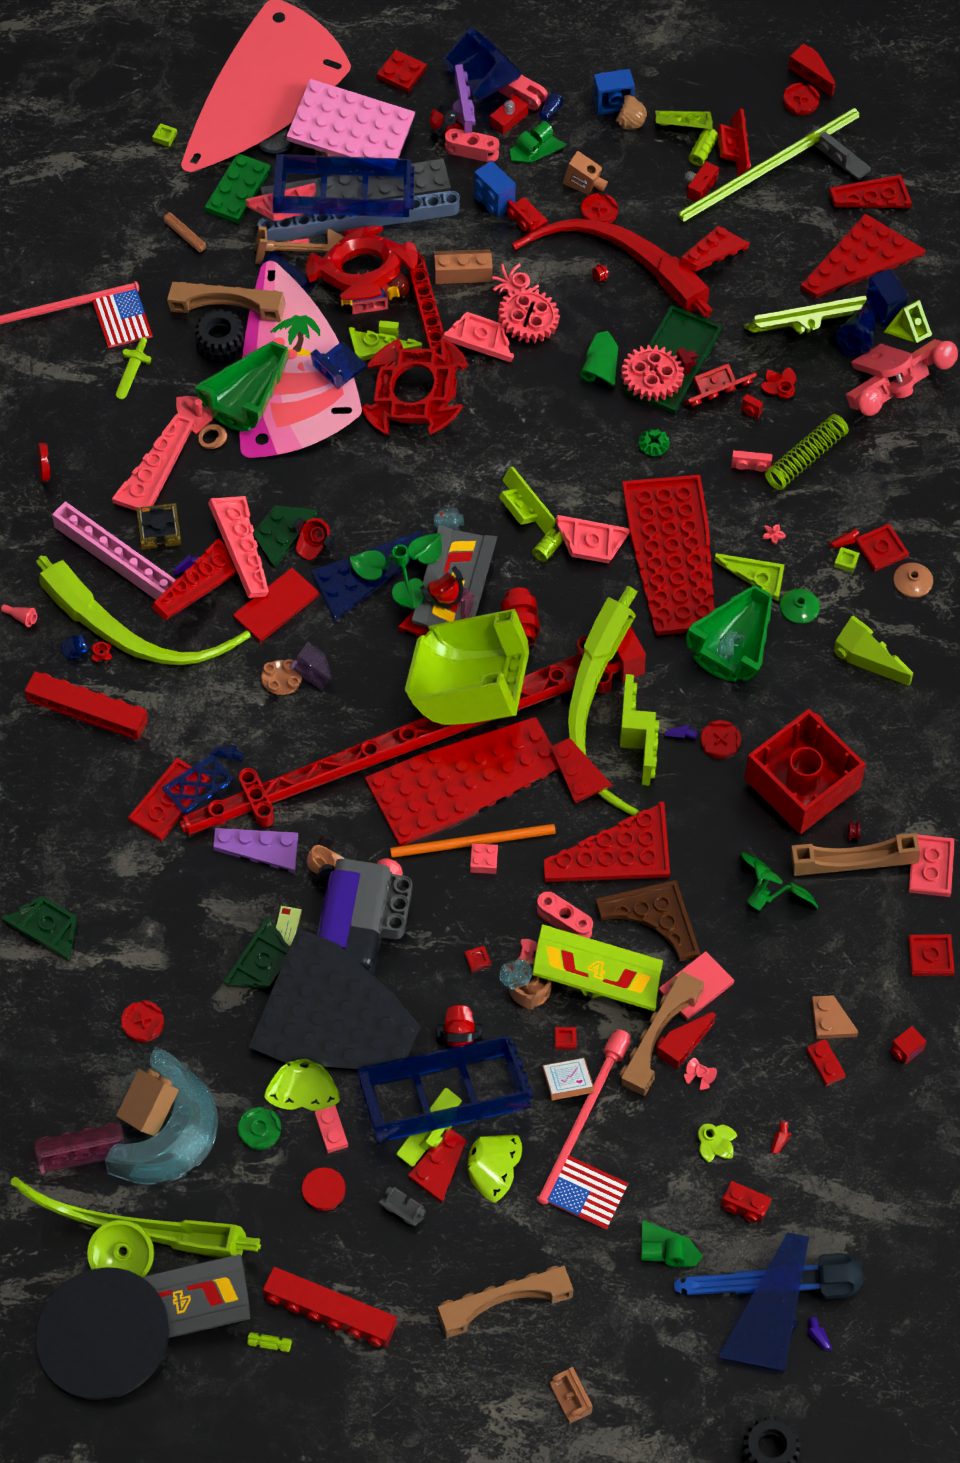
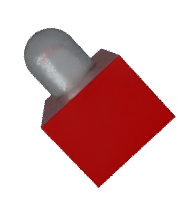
[490,95,529,135]
[684,161,719,202]

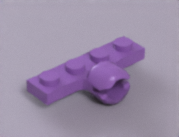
[452,64,475,133]

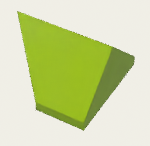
[884,300,932,343]

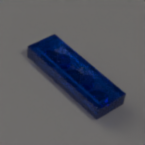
[261,252,315,294]

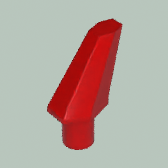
[829,529,860,548]
[771,1121,791,1153]

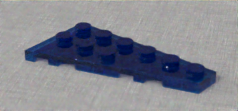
[312,530,424,621]
[719,1232,809,1371]

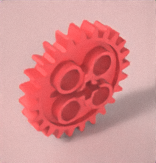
[498,287,560,343]
[621,345,684,401]

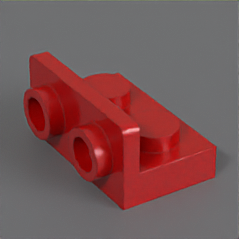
[506,197,548,233]
[721,1181,772,1224]

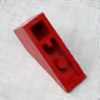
[788,43,835,96]
[656,1012,716,1070]

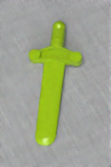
[116,337,151,399]

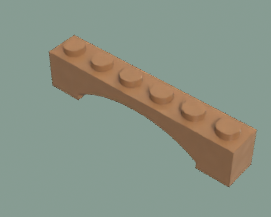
[167,282,286,322]
[791,833,920,876]
[620,971,704,1097]
[438,1266,573,1338]

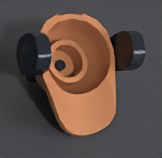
[306,835,344,880]

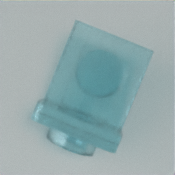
[717,631,745,662]

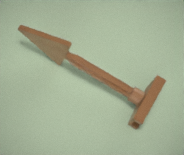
[254,226,362,264]

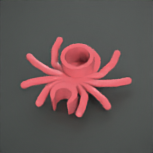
[492,264,539,297]

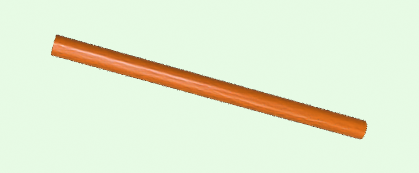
[390,824,556,858]

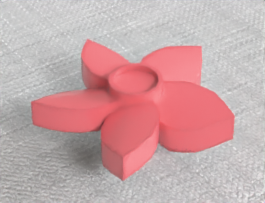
[762,525,786,545]

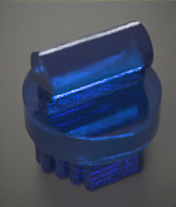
[61,634,90,660]

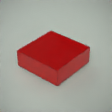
[464,946,491,973]
[554,1027,577,1050]

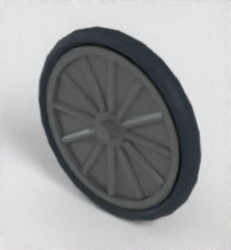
[256,126,293,154]

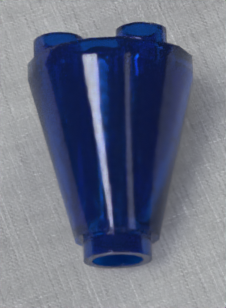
[836,307,876,356]

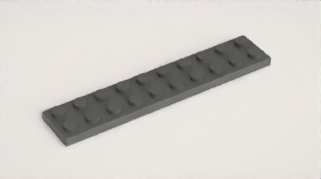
[261,159,451,211]

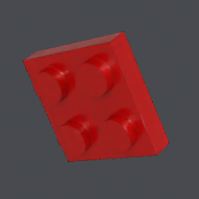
[377,50,427,93]

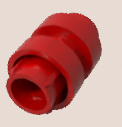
[501,588,540,647]

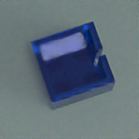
[866,269,909,327]

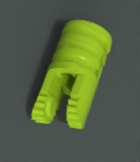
[532,528,564,562]

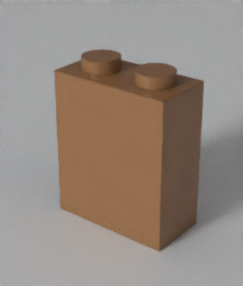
[116,1069,179,1137]

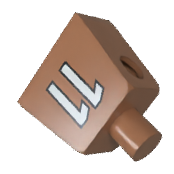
[563,151,608,194]

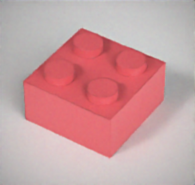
[470,843,498,874]

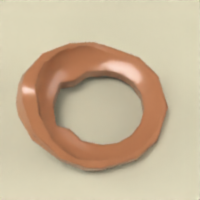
[199,424,227,449]

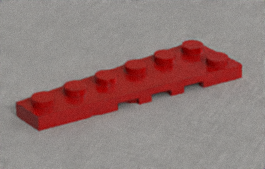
[152,538,238,621]

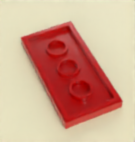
[233,568,319,643]
[128,758,211,842]

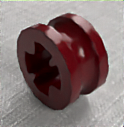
[848,822,860,840]

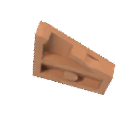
[812,995,858,1039]

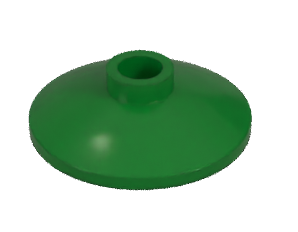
[780,589,820,624]

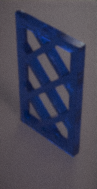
[162,754,235,814]

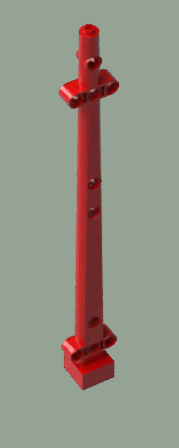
[179,626,646,835]

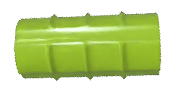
[689,128,718,166]

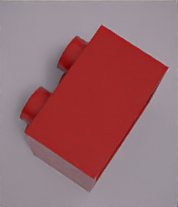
[744,709,866,834]

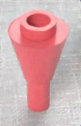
[1,604,37,627]

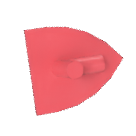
[176,396,214,435]

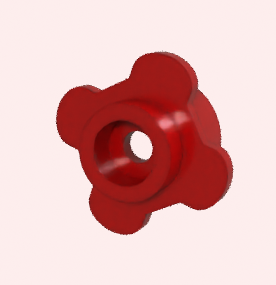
[91,642,112,662]

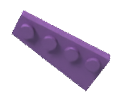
[213,828,299,873]

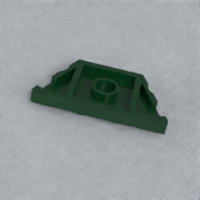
[253,505,318,569]
[1,896,77,961]
[223,916,290,989]

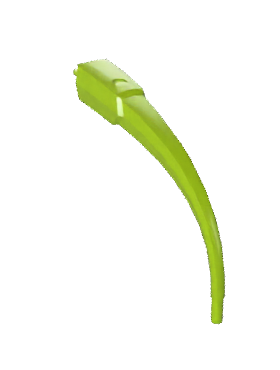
[36,556,251,665]
[568,586,639,816]
[11,1177,261,1258]

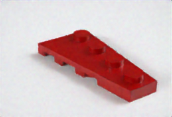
[829,175,912,208]

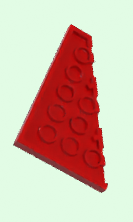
[800,214,926,299]
[544,802,670,882]

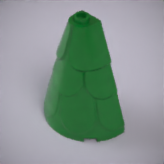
[195,341,289,432]
[686,585,772,682]

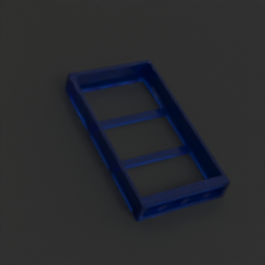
[273,154,415,217]
[358,1035,533,1143]

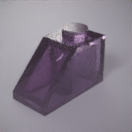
[290,642,332,690]

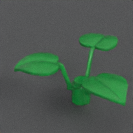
[350,534,442,609]
[739,852,818,910]

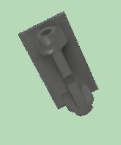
[379,1187,426,1226]

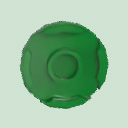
[238,1107,281,1150]

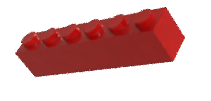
[25,671,148,740]
[263,1267,397,1348]

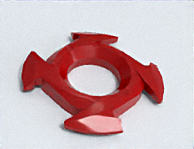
[306,226,418,301]
[361,338,469,435]

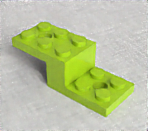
[620,674,659,786]

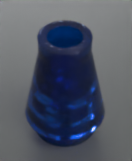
[539,92,564,120]

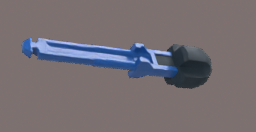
[674,1253,864,1299]

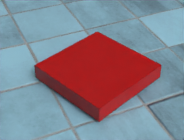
[855,524,909,572]
[908,934,954,976]

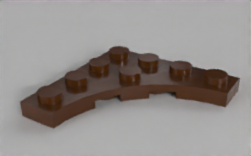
[595,880,700,962]

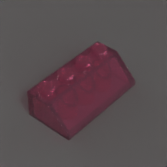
[34,1123,127,1173]

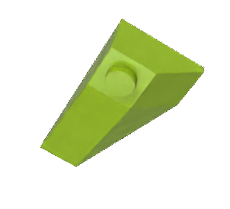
[834,616,913,686]

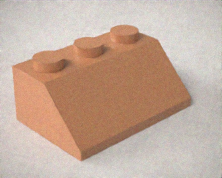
[434,249,493,284]

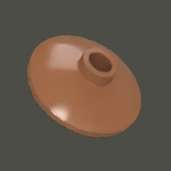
[893,563,933,598]

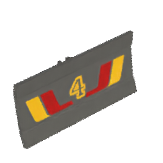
[412,524,497,627]
[143,1254,251,1338]

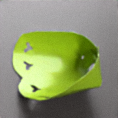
[264,1059,340,1111]
[467,1135,522,1203]

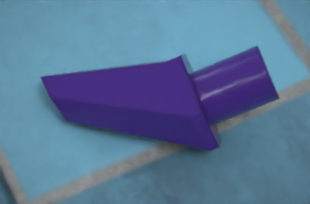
[174,555,201,576]
[664,725,698,739]
[807,1317,832,1351]

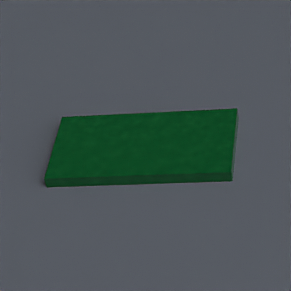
[623,305,723,415]

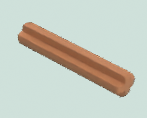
[163,212,206,252]

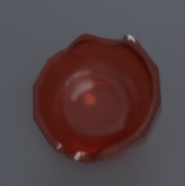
[387,272,410,299]

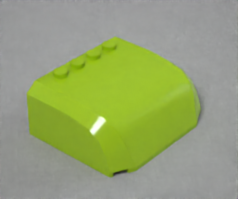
[405,609,529,725]

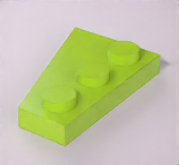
[655,111,713,129]

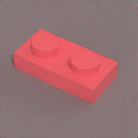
[731,450,772,472]
[315,1106,348,1153]

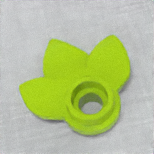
[698,1124,737,1162]

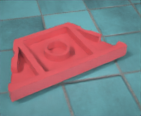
[246,183,316,221]
[442,312,514,362]
[555,515,630,564]

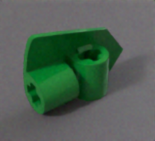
[509,121,567,163]
[580,331,618,386]
[641,1220,703,1267]

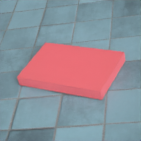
[909,834,955,897]
[658,951,735,1021]

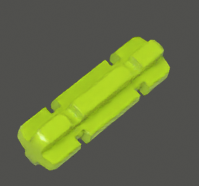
[247,1332,292,1352]

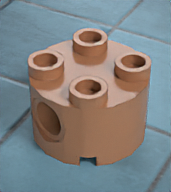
[509,959,552,1009]

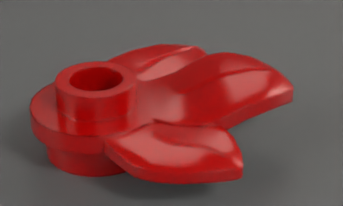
[761,367,796,398]

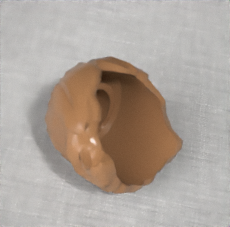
[616,95,647,130]

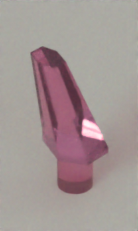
[460,588,474,619]

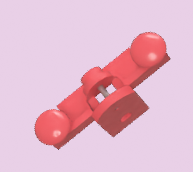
[846,339,958,416]

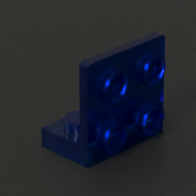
[310,342,366,389]

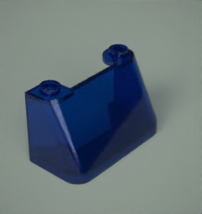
[443,26,523,100]

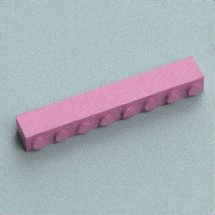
[52,501,176,600]

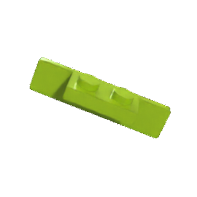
[499,467,556,534]
[396,1088,462,1167]

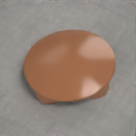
[261,659,302,695]

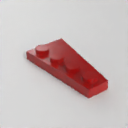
[679,226,750,272]

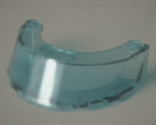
[105,1046,218,1184]

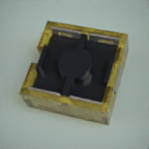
[137,503,181,549]

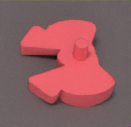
[516,939,537,963]
[684,1058,717,1090]

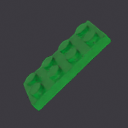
[205,153,271,224]

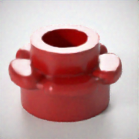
[592,264,609,282]

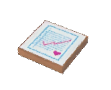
[542,1058,594,1100]

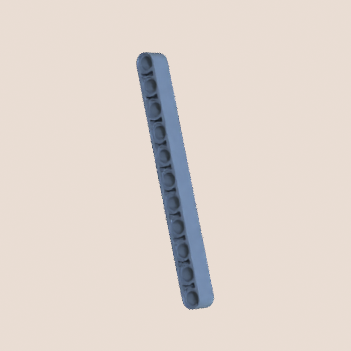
[258,191,460,241]

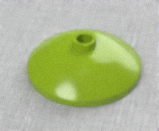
[87,1220,154,1277]

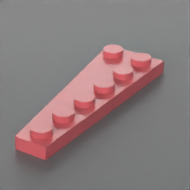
[112,414,195,513]
[208,496,269,598]

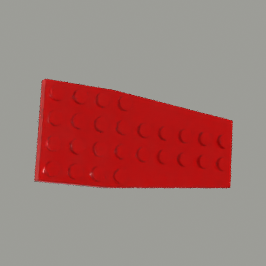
[622,475,715,635]
[365,717,561,846]

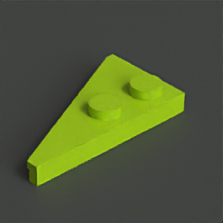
[349,327,422,361]
[714,553,784,601]

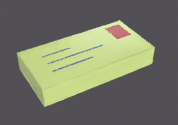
[276,906,302,947]

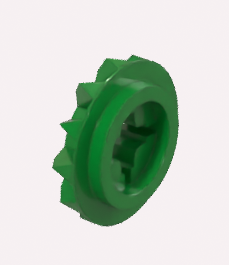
[639,428,670,456]

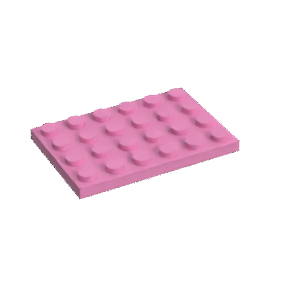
[286,79,415,174]

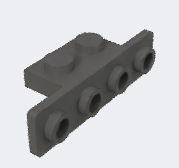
[806,126,871,180]

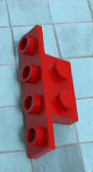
[717,108,751,176]
[683,363,757,407]

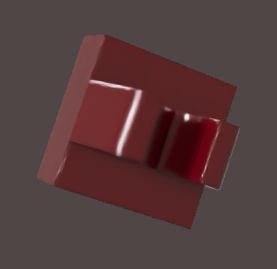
[676,347,698,375]

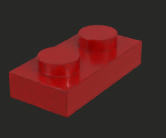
[806,1039,846,1086]

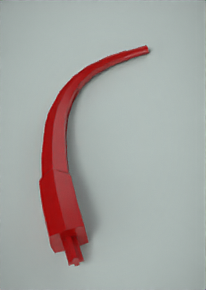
[511,219,713,317]

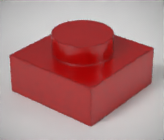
[741,394,763,419]

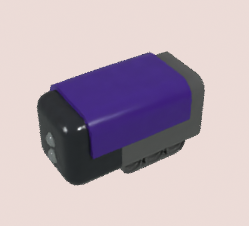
[317,859,412,975]

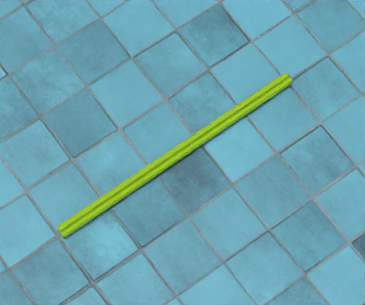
[678,108,859,222]

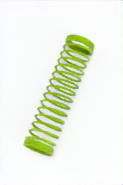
[765,414,849,490]

